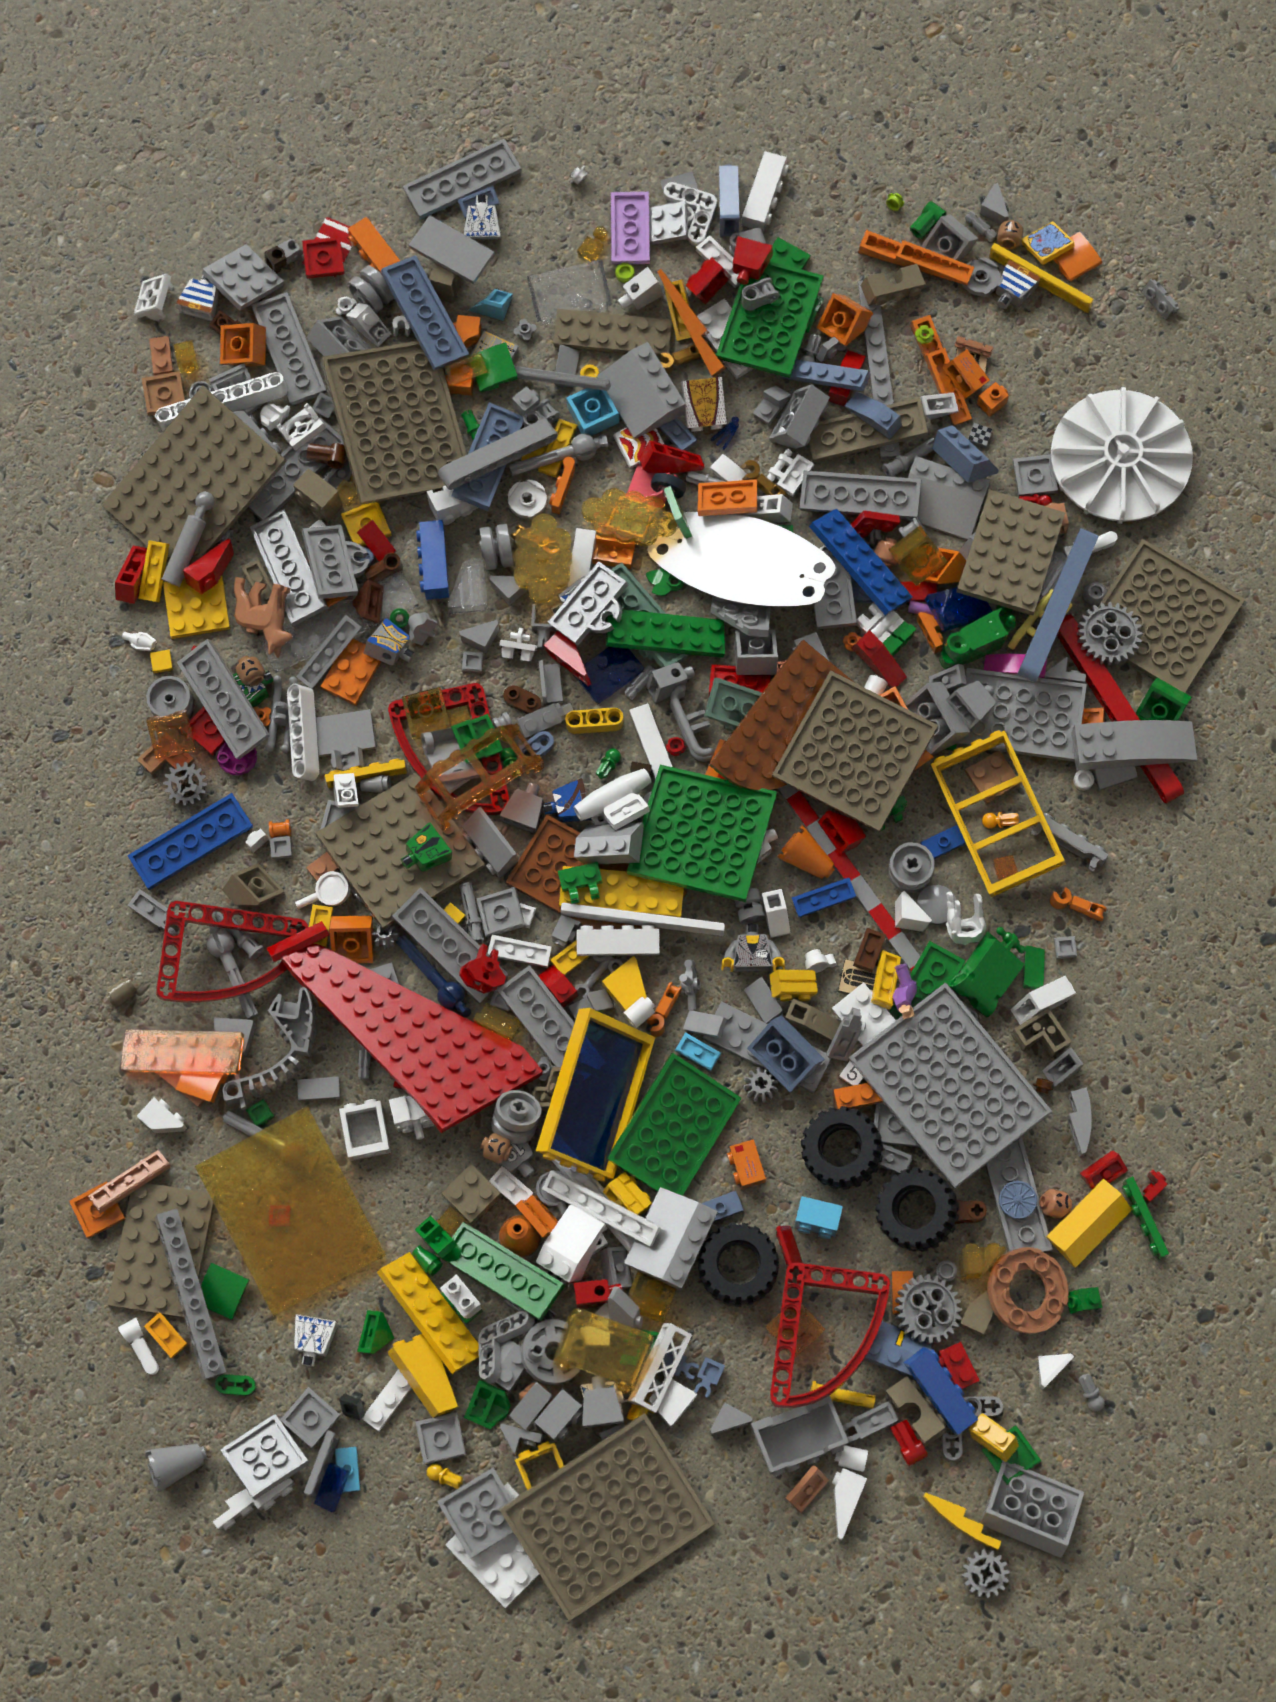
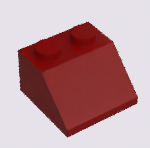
[685,257,732,305]

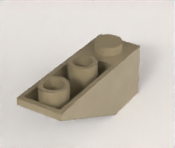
[785,999,841,1042]
[959,1283,1011,1337]

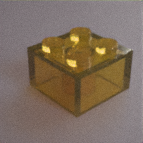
[889,525,948,586]

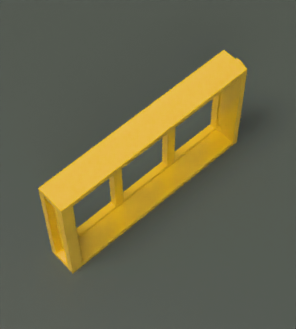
[931,730,1066,898]

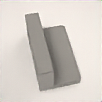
[539,660,563,705]

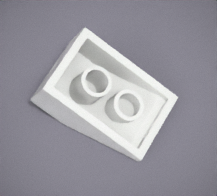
[536,1204,606,1283]

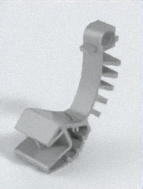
[223,987,317,1110]

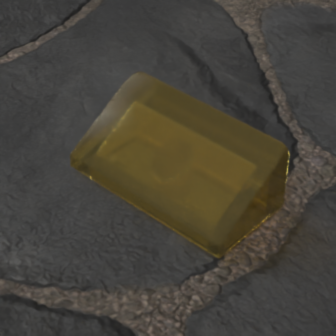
[444,353,488,385]

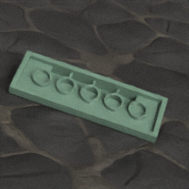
[610,563,691,668]
[704,677,762,732]

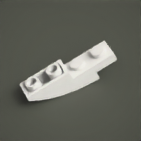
[213,1479,295,1530]

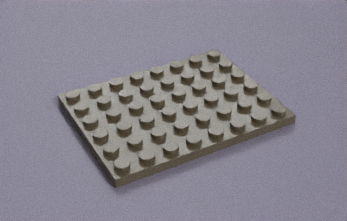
[321,341,467,505]
[102,385,287,579]
[499,1413,715,1621]

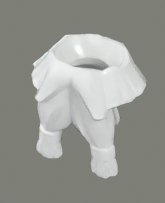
[946,892,987,945]

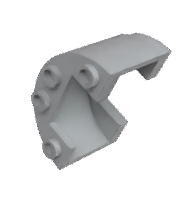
[750,1395,849,1477]

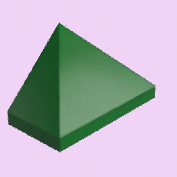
[357,1310,394,1354]

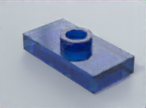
[314,1463,350,1512]

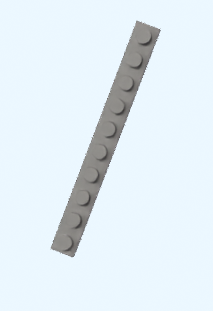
[858,281,900,460]

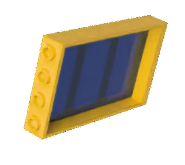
[536,1008,655,1182]

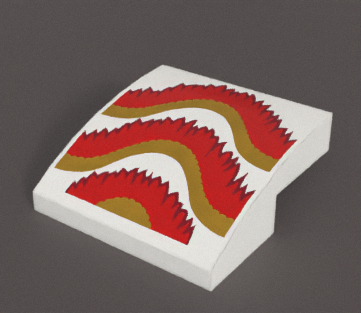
[613,427,664,468]

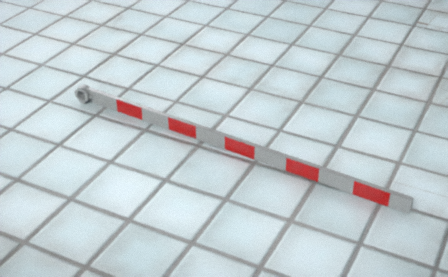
[777,785,920,972]

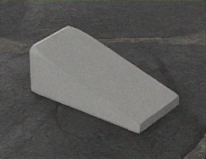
[509,1382,553,1430]

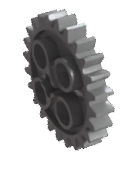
[1077,602,1143,666]
[894,1274,962,1344]

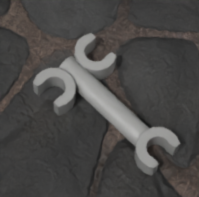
[575,956,623,999]

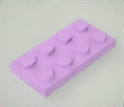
[611,192,650,265]

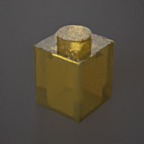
[173,340,199,373]

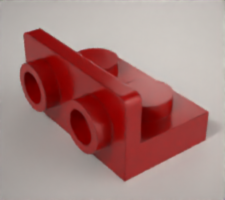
[937,1342,980,1389]

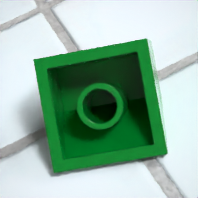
[1136,677,1192,721]

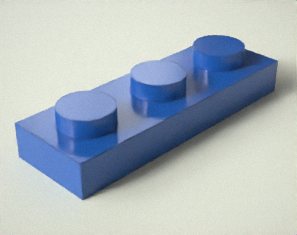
[792,878,856,918]

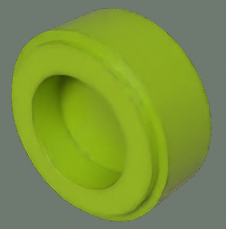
[615,263,635,283]

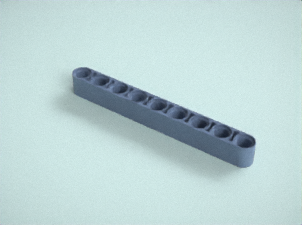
[1017,528,1099,682]

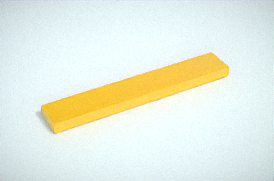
[989,243,1094,313]

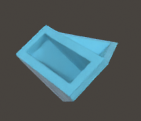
[467,289,513,321]

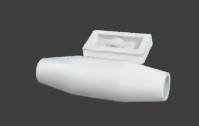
[573,768,651,830]

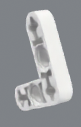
[664,182,717,246]

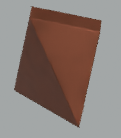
[352,580,384,624]

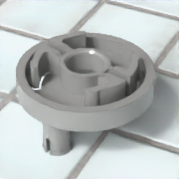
[521,1319,586,1385]

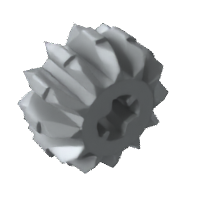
[744,1067,779,1103]

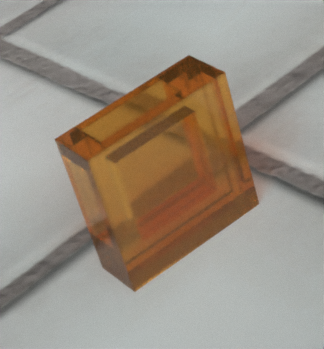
[992,855,1018,880]

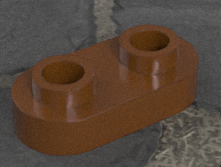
[503,685,541,714]

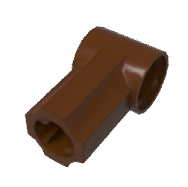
[306,443,347,469]
[364,553,403,583]

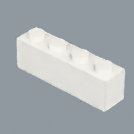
[742,151,789,232]
[576,925,659,956]

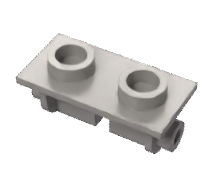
[1142,279,1179,320]

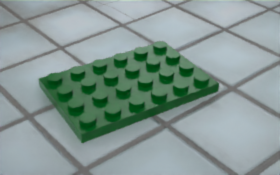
[716,262,824,378]
[606,1053,741,1196]

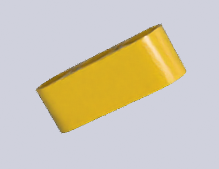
[565,708,624,734]

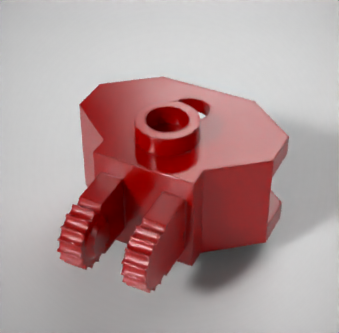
[459,944,506,994]

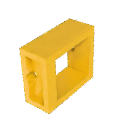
[515,1441,564,1490]

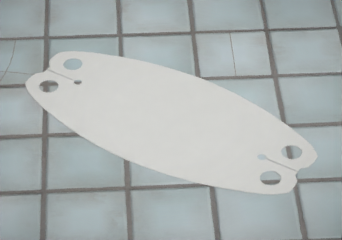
[647,512,836,606]

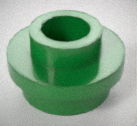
[390,608,410,628]

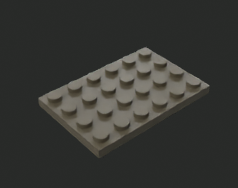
[957,490,1065,616]
[107,1183,216,1318]

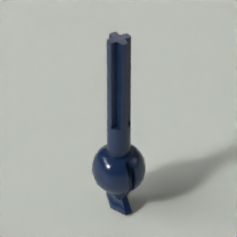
[396,934,471,1017]

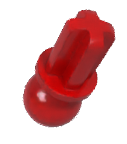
[1019,494,1052,506]

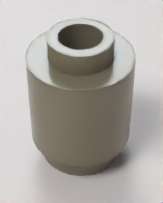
[105,977,137,1006]

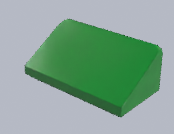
[1022,945,1045,989]

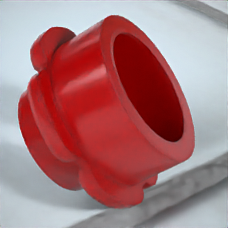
[666,737,686,756]

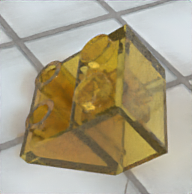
[959,1243,1006,1279]

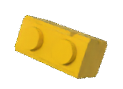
[770,970,818,1002]
[603,1172,652,1216]
[969,1413,1019,1462]

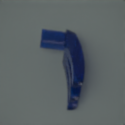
[711,416,739,450]

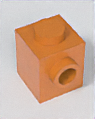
[977,382,1009,417]

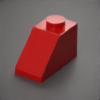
[818,810,866,854]
[538,965,578,1008]

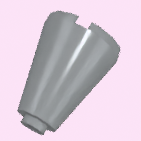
[145,1444,207,1492]

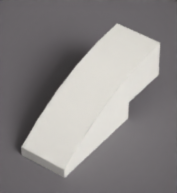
[568,528,596,587]

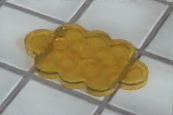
[582,488,678,546]
[513,514,573,603]

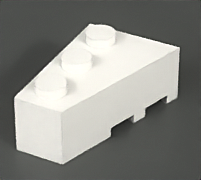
[426,485,478,525]

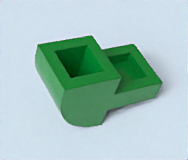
[415,1216,458,1259]

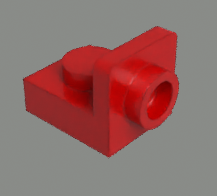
[1142,1169,1168,1205]

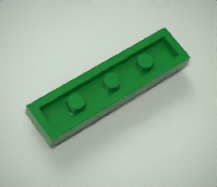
[1122,1176,1169,1260]

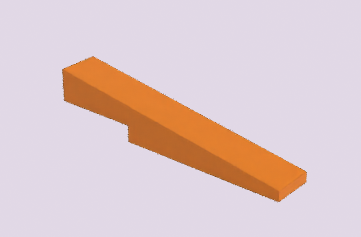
[858,230,974,285]
[657,269,726,378]
[910,315,972,426]

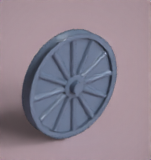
[999,1181,1037,1219]

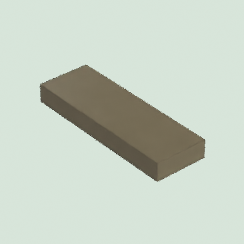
[241,559,285,611]

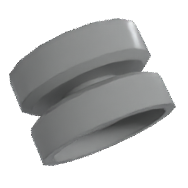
[347,265,394,315]
[480,524,514,570]
[146,676,194,726]
[888,843,934,893]
[491,1090,541,1144]

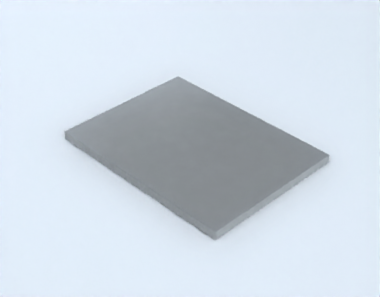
[848,983,1053,1189]

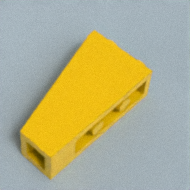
[388,1334,458,1418]

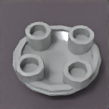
[917,885,957,924]

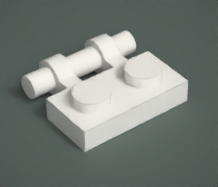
[767,449,814,497]

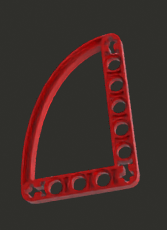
[388,683,509,815]
[156,901,308,1003]
[770,1263,890,1408]

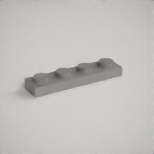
[296,615,362,689]

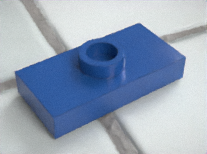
[920,825,966,859]

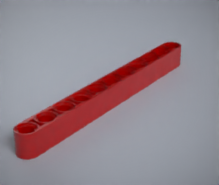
[1056,613,1184,804]

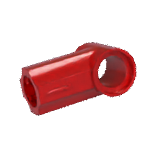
[890,1419,928,1466]

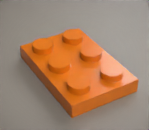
[698,479,758,516]
[320,638,381,706]

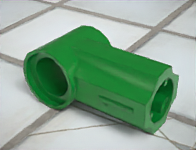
[910,201,947,239]

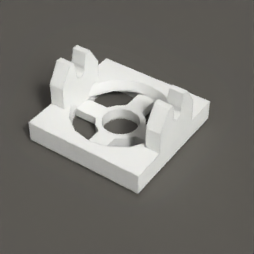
[134,274,173,321]
[276,403,326,451]

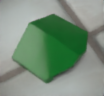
[464,1380,511,1429]

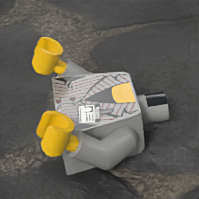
[721,924,785,972]

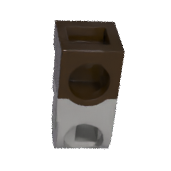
[264,239,303,274]

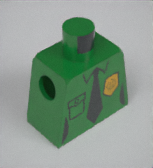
[400,822,452,872]

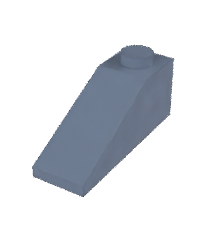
[845,391,902,439]

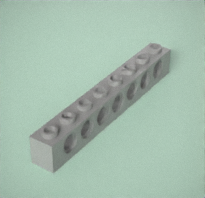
[154,1209,226,1380]

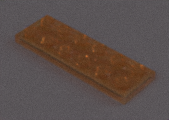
[120,1029,244,1074]

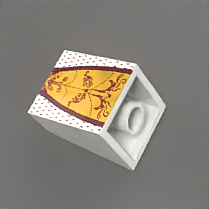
[681,377,727,432]

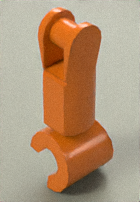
[1050,887,1107,921]
[647,982,682,1037]

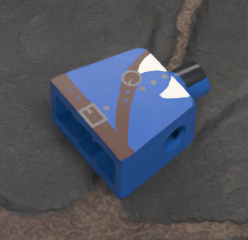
[543,778,592,823]

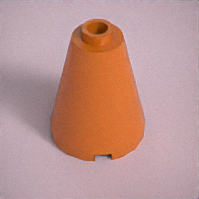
[777,825,835,879]
[499,1215,541,1257]

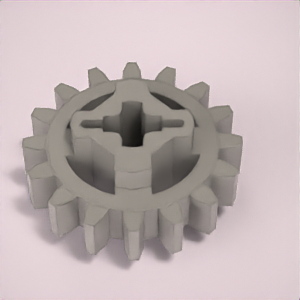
[163,762,207,805]
[962,1549,1010,1598]

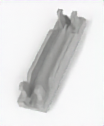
[1031,813,1109,872]

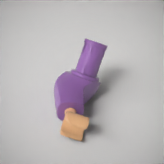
[892,963,917,1019]

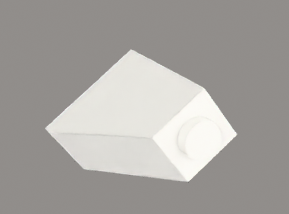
[1011,976,1076,1025]

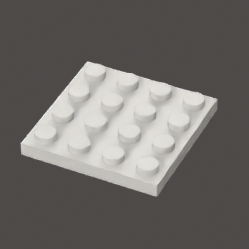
[445,1483,539,1608]

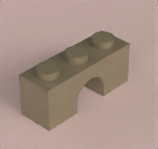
[860,264,925,306]
[886,1376,946,1448]

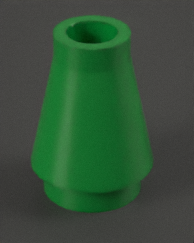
[412,1245,443,1276]

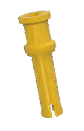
[810,1381,875,1409]

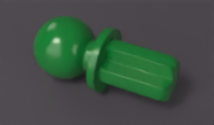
[500,747,521,780]
[596,748,621,779]

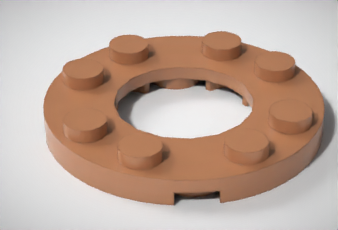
[988,1247,1069,1334]

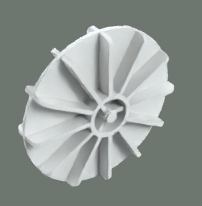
[1051,387,1193,524]

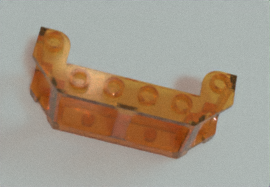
[415,723,544,831]

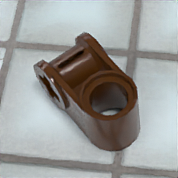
[955,1200,987,1224]

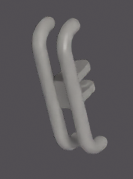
[265,675,298,753]
[670,684,714,762]

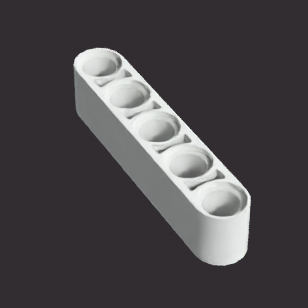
[287,684,319,781]

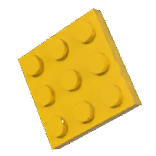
[163,575,230,639]

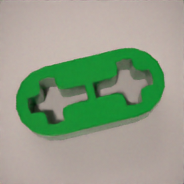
[215,1374,257,1396]

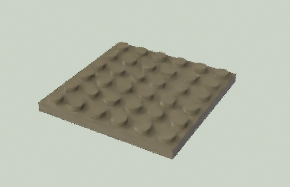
[1092,539,1245,693]
[772,670,938,832]
[316,772,485,930]

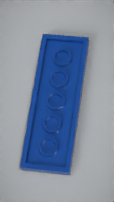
[809,508,913,616]
[127,793,253,890]

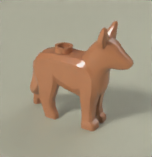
[234,577,293,658]

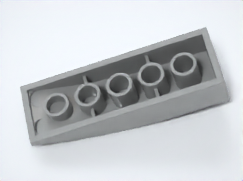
[1071,720,1197,771]

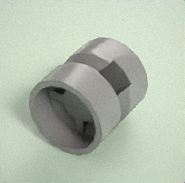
[734,888,765,924]

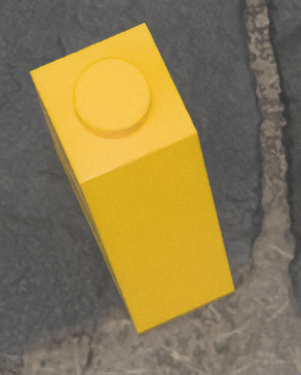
[602,956,647,1012]

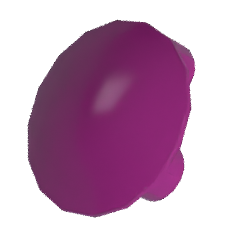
[217,742,257,775]

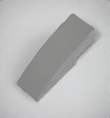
[1067,1087,1092,1157]

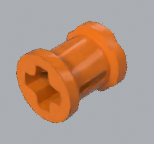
[269,819,291,838]

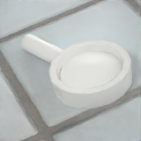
[295,871,351,909]

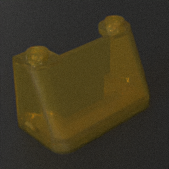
[552,1309,654,1393]

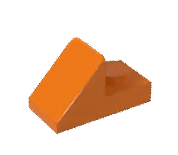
[916,612,948,654]

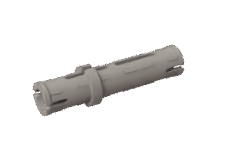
[459,882,484,943]

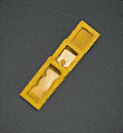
[922,1492,1001,1551]

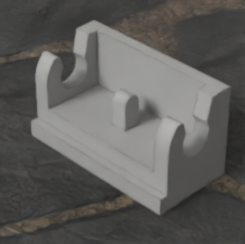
[209,363,252,391]

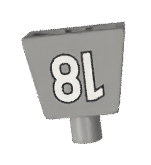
[499,1142,535,1178]

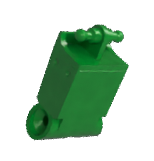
[939,608,1016,669]
[949,927,1026,1017]

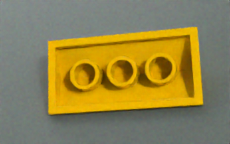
[1046,1179,1132,1268]

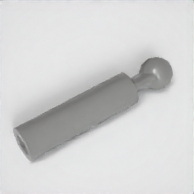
[162,491,215,587]

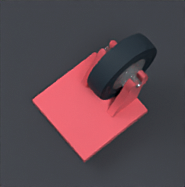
[625,464,686,511]

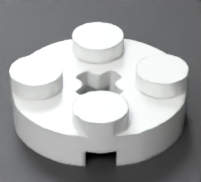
[508,480,547,520]

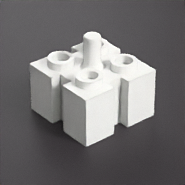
[389,1096,434,1140]

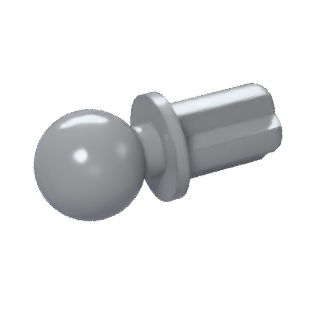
[800,334,821,362]
[1079,1374,1105,1412]

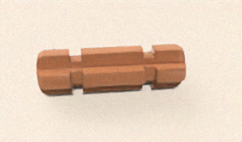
[955,336,993,357]

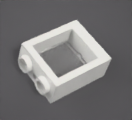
[339,1099,391,1161]

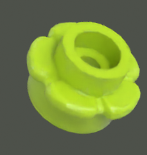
[886,193,904,211]
[915,325,934,344]

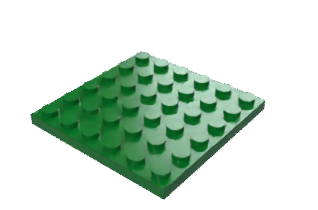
[627,764,777,903]

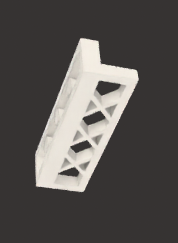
[628,1323,692,1413]

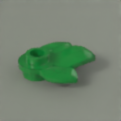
[646,566,684,596]

